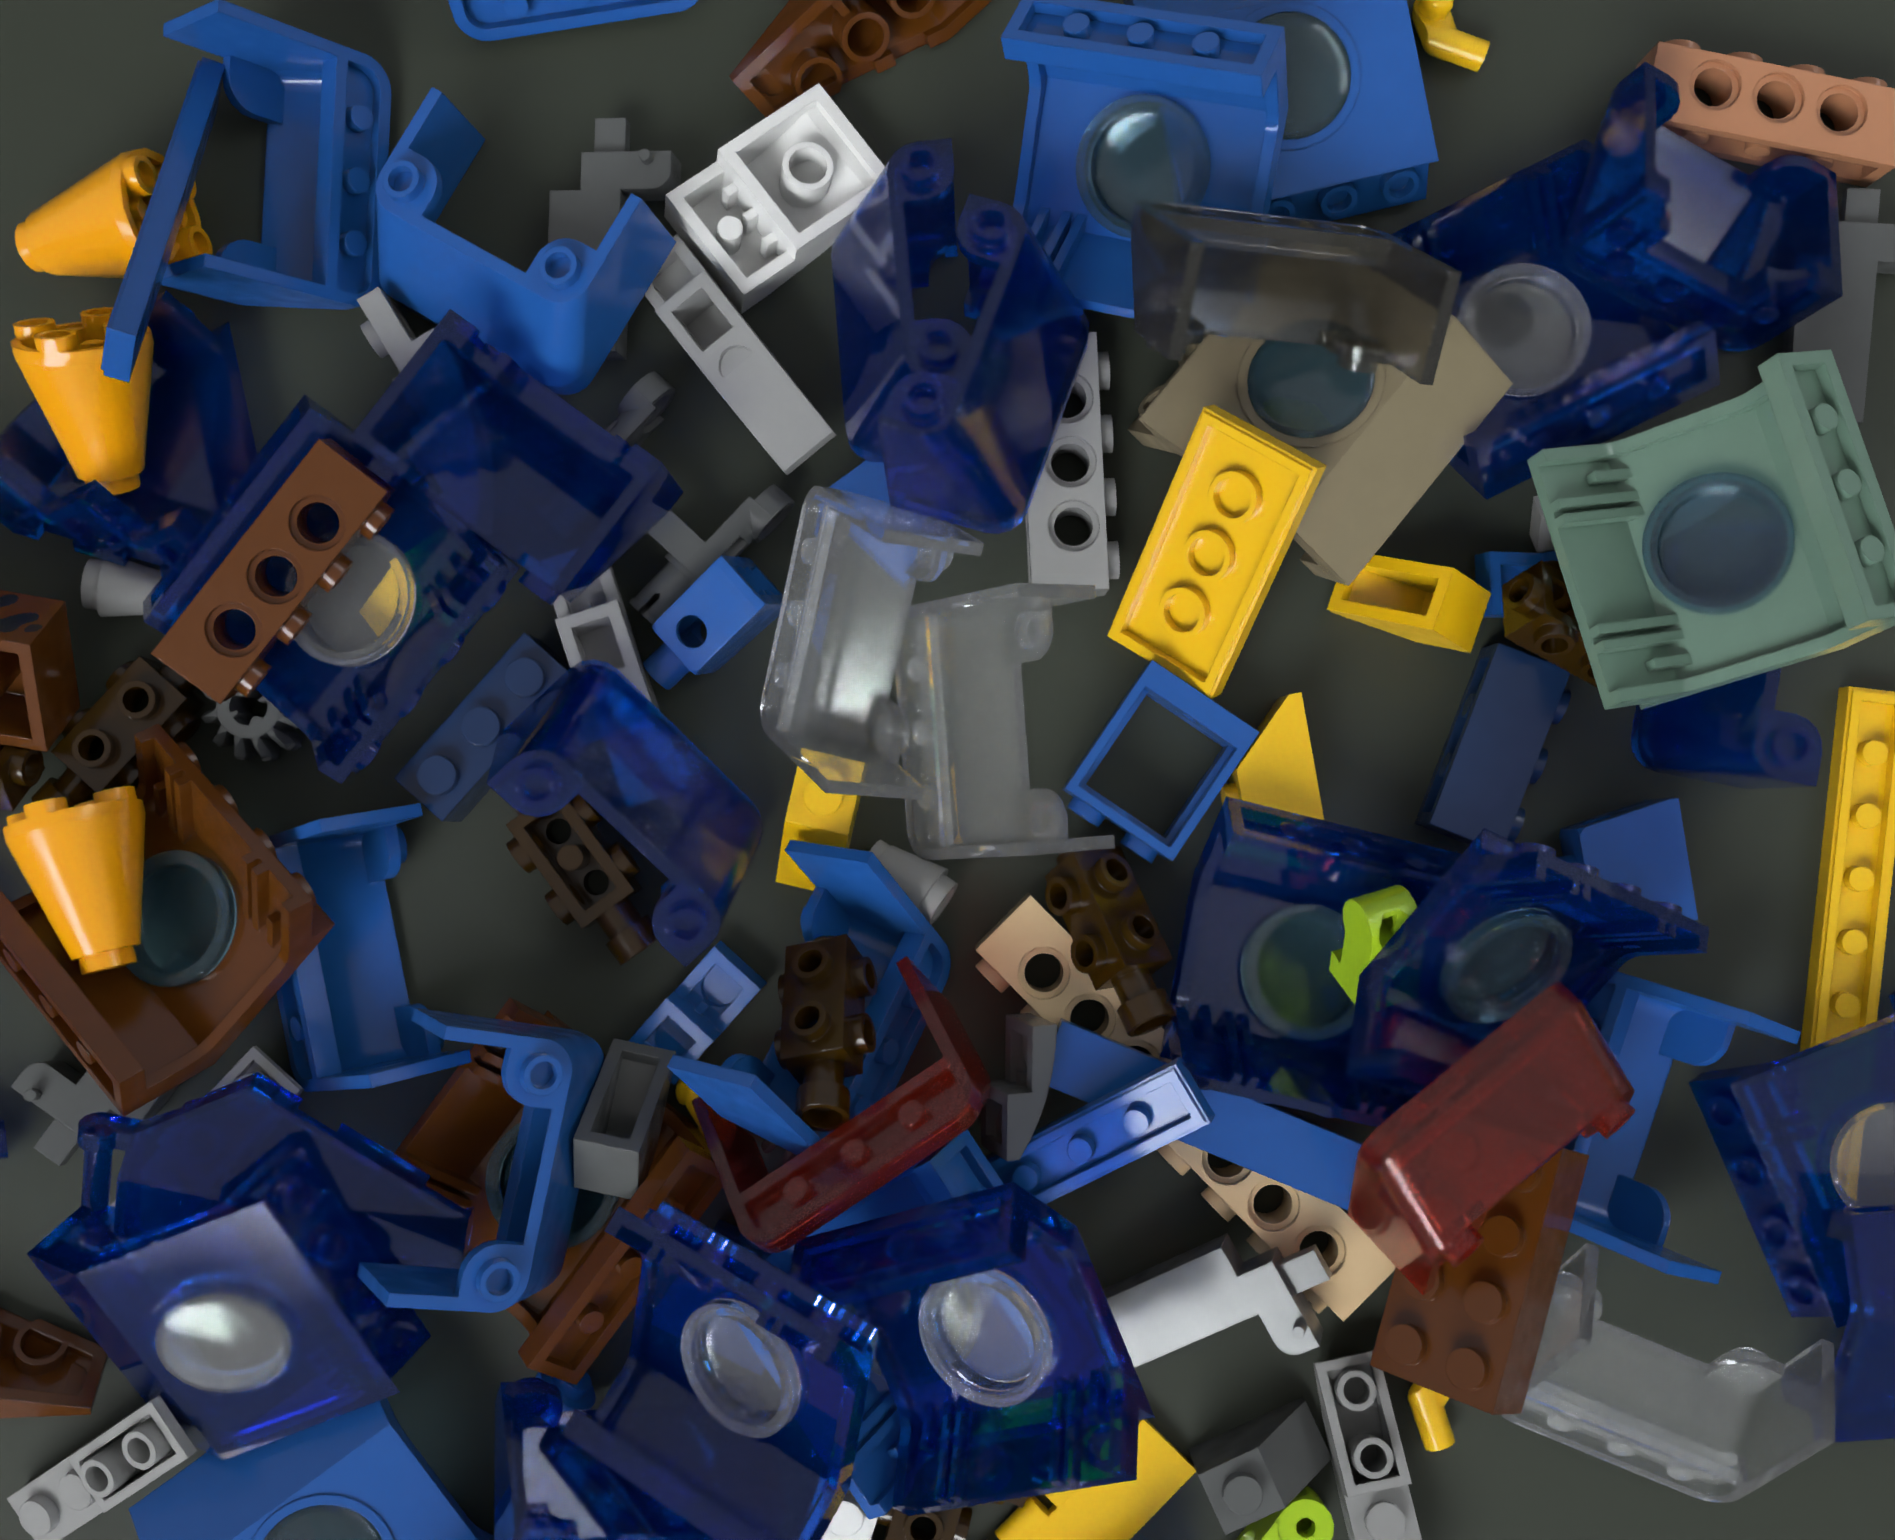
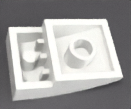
[664,83,897,314]

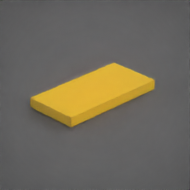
[1107,404,1327,699]

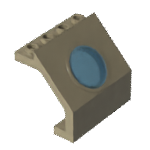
[1127,219,1513,586]

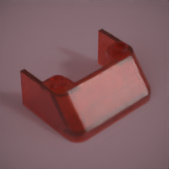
[691,956,991,1253]
[1347,982,1635,1296]

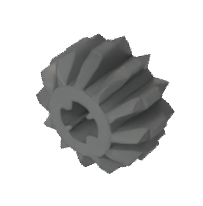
[200,655,318,762]

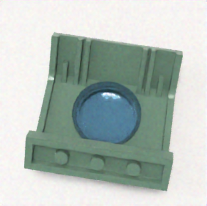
[1527,349,1895,710]

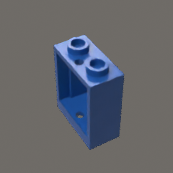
[1062,660,1260,864]

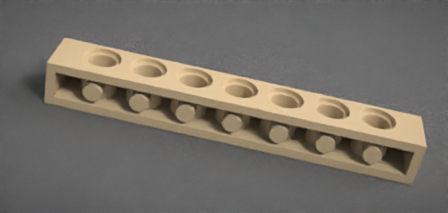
[975,893,1397,1322]

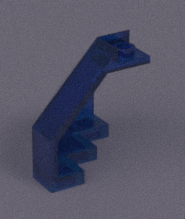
[0,290,267,585]

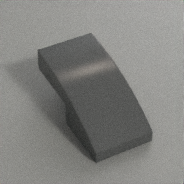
[981,1013,1057,1161]

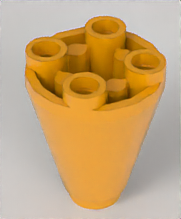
[15,148,213,278]
[10,307,154,496]
[2,786,146,975]

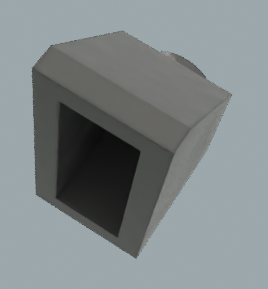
[573,1038,676,1199]
[1188,1397,1332,1535]

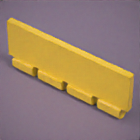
[995,1407,1196,1540]

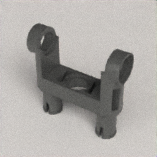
[536,371,795,625]

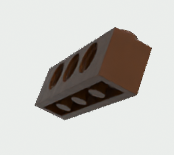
[151,438,397,704]

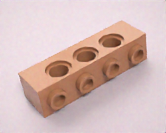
[1622,39,1895,187]

